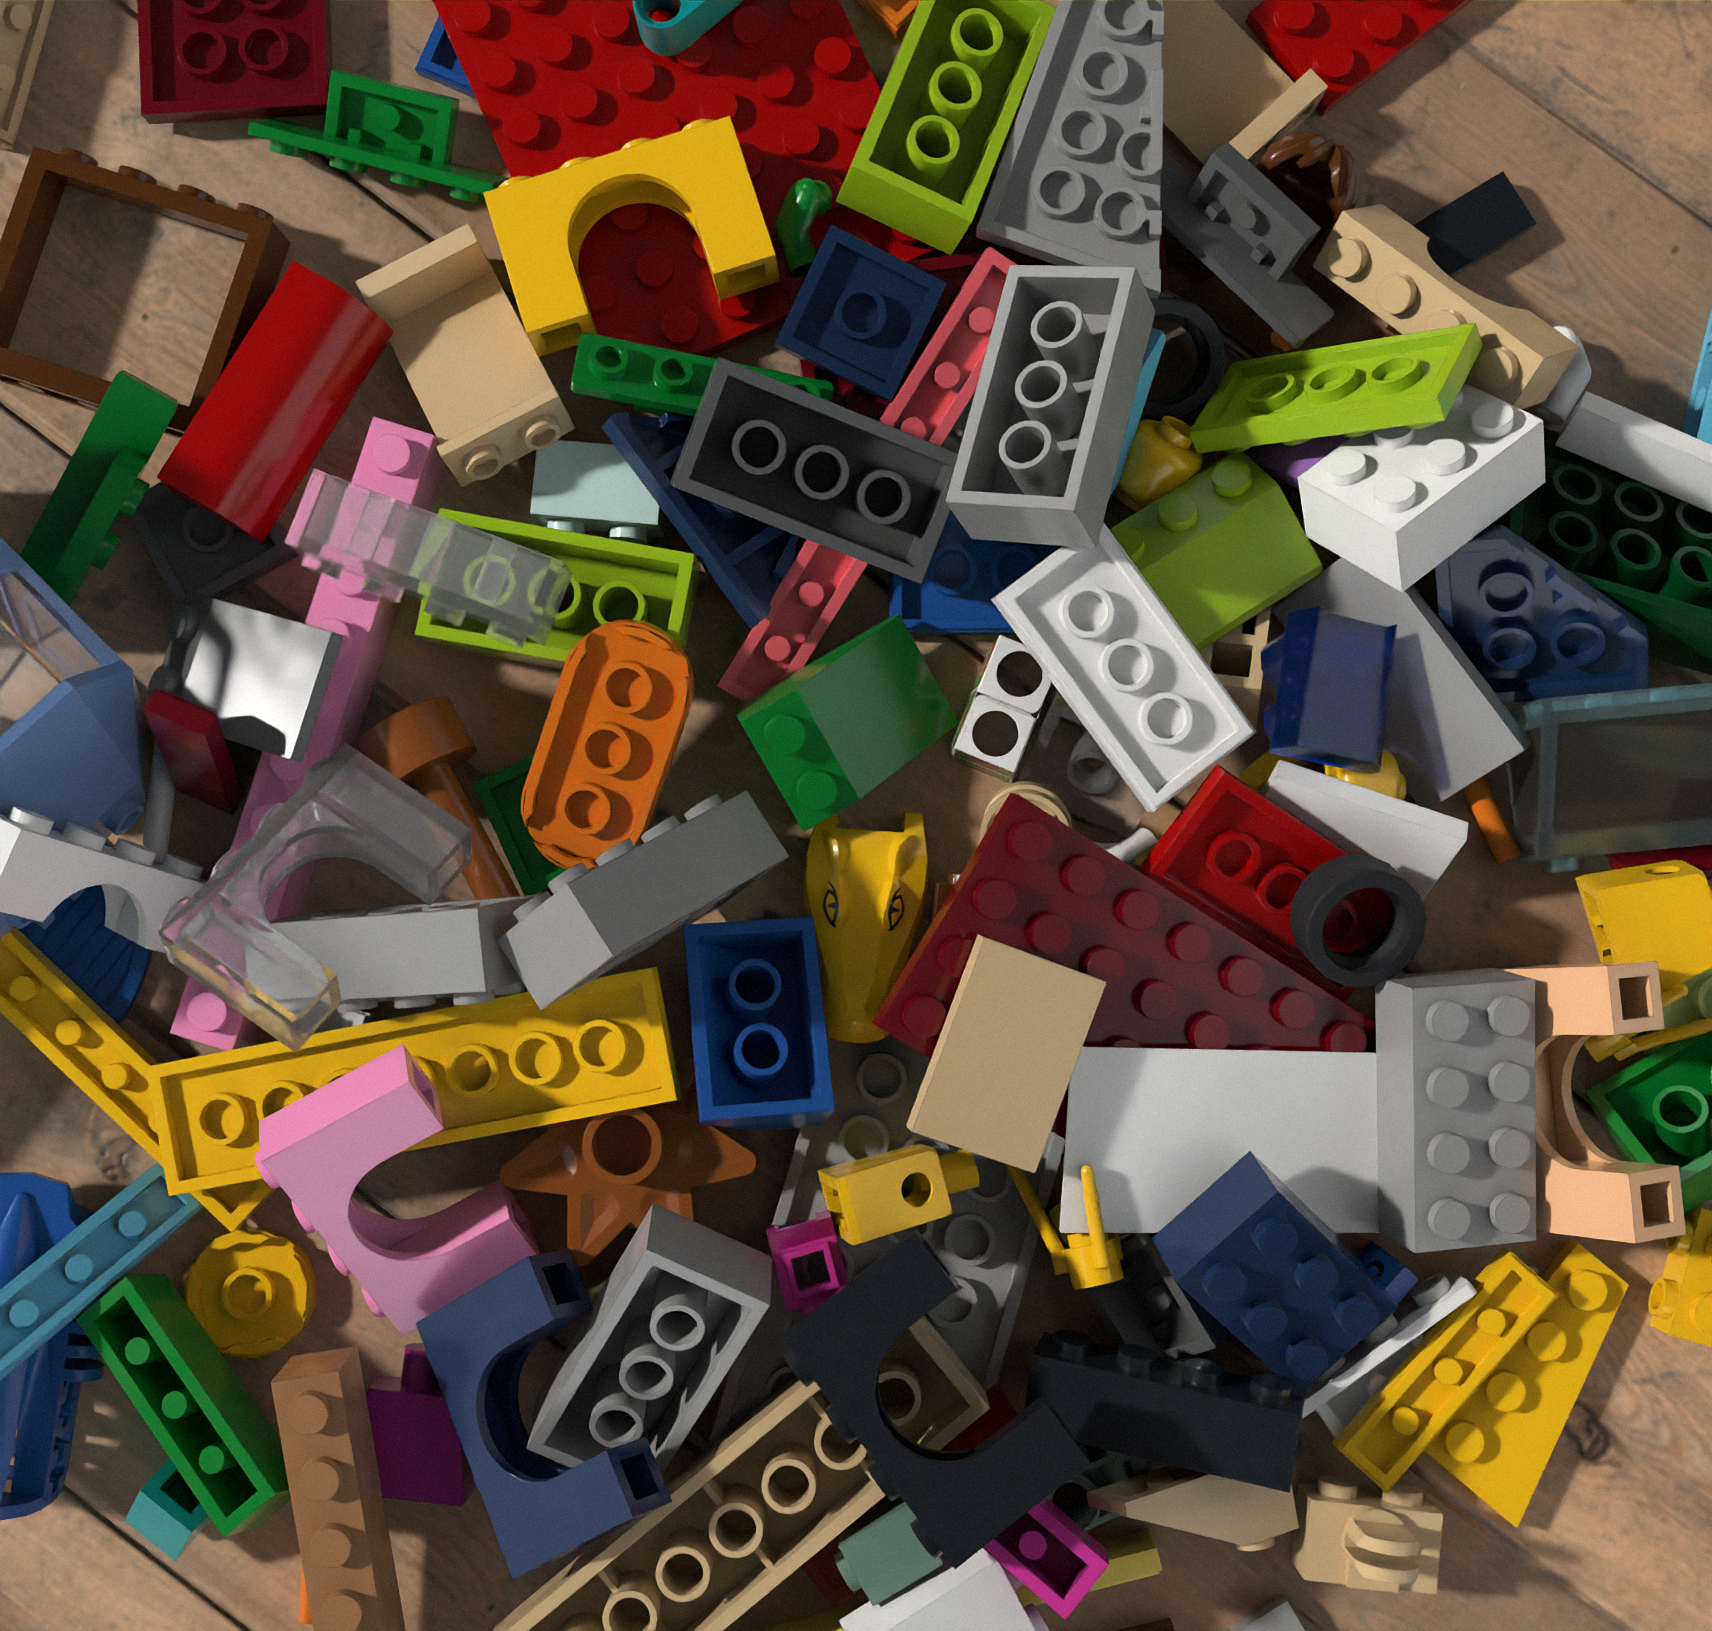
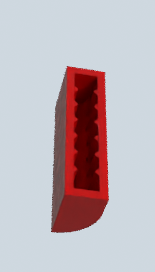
[157,260,394,544]

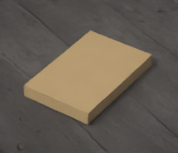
[906,934,1106,1174]

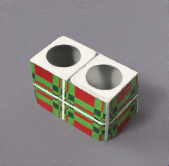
[950,635,1053,784]

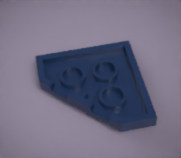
[1435,524,1649,703]

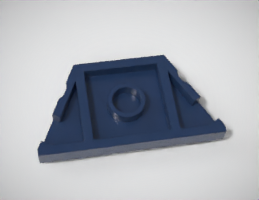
[602,411,801,629]

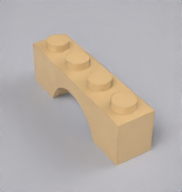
[1312,204,1580,409]

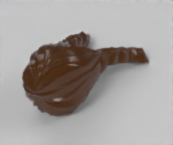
[1167,131,1360,353]

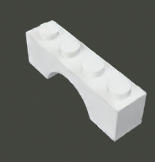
[0,806,218,960]

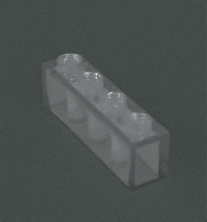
[284,468,573,649]

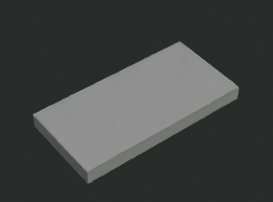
[1272,557,1532,809]

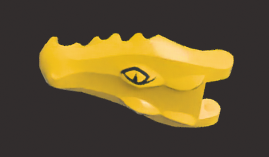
[803,812,929,1044]

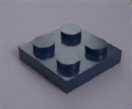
[774,224,947,403]

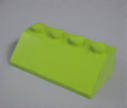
[1109,451,1323,651]

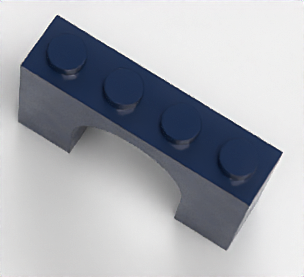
[416,1248,672,1579]

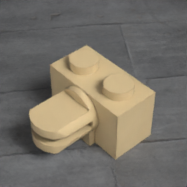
[1291,1476,1443,1595]

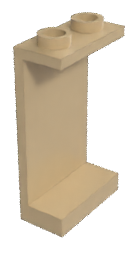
[1162,0,1328,169]
[355,223,576,487]

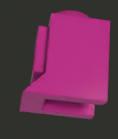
[765,1210,848,1317]

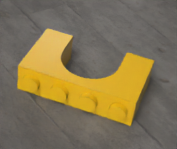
[483,116,780,357]

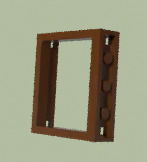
[0,146,290,439]

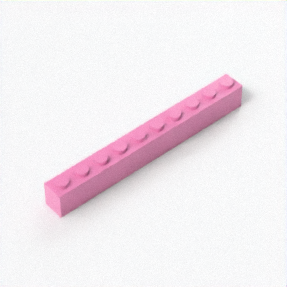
[170,416,446,1051]

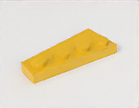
[1424,1239,1629,1528]

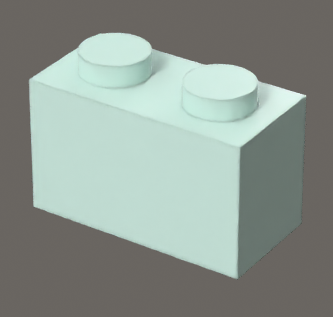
[530,440,666,545]

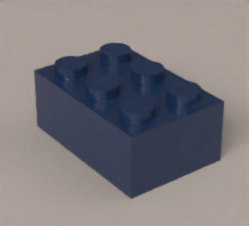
[1151,1151,1399,1389]

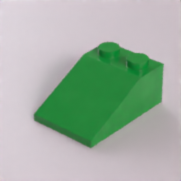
[732,613,959,832]

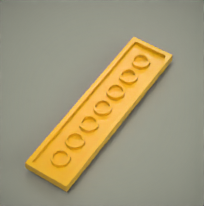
[145,966,682,1196]

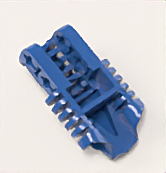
[0,1172,116,1520]

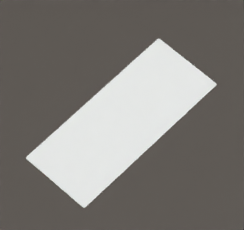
[1059,1047,1380,1233]

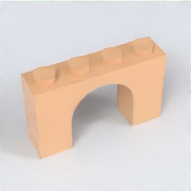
[1501,961,1686,1244]

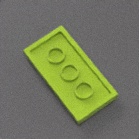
[1189,323,1483,454]

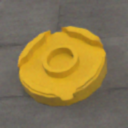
[184,1227,317,1358]

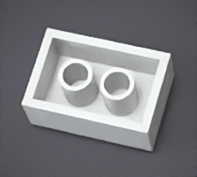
[1297,382,1546,592]

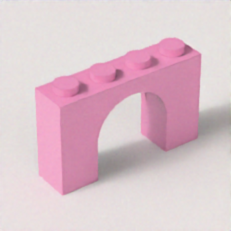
[255,1044,539,1336]

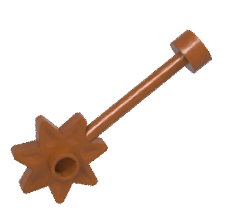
[357,696,759,1266]

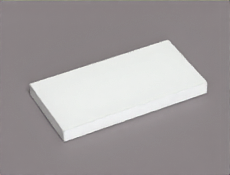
[991,522,1257,812]

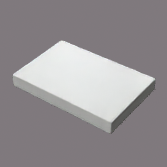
[1261,760,1469,901]

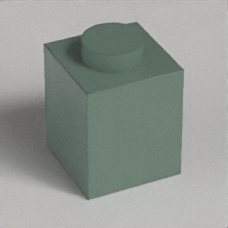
[834,1496,944,1606]

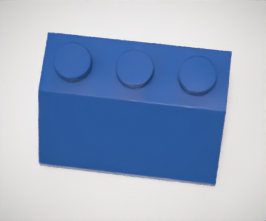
[682,917,835,1131]

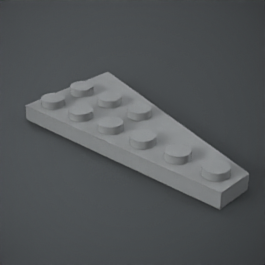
[976,0,1165,299]

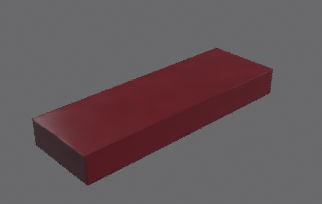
[143,689,244,815]

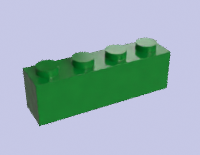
[76,1274,291,1538]

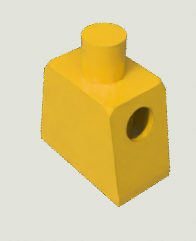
[1575,860,1712,993]
[817,1144,980,1246]

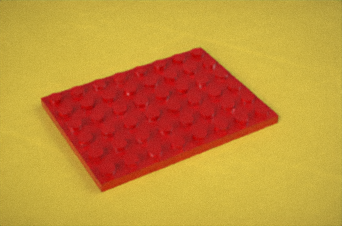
[432,0,944,357]

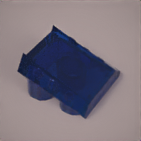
[1260,605,1397,774]

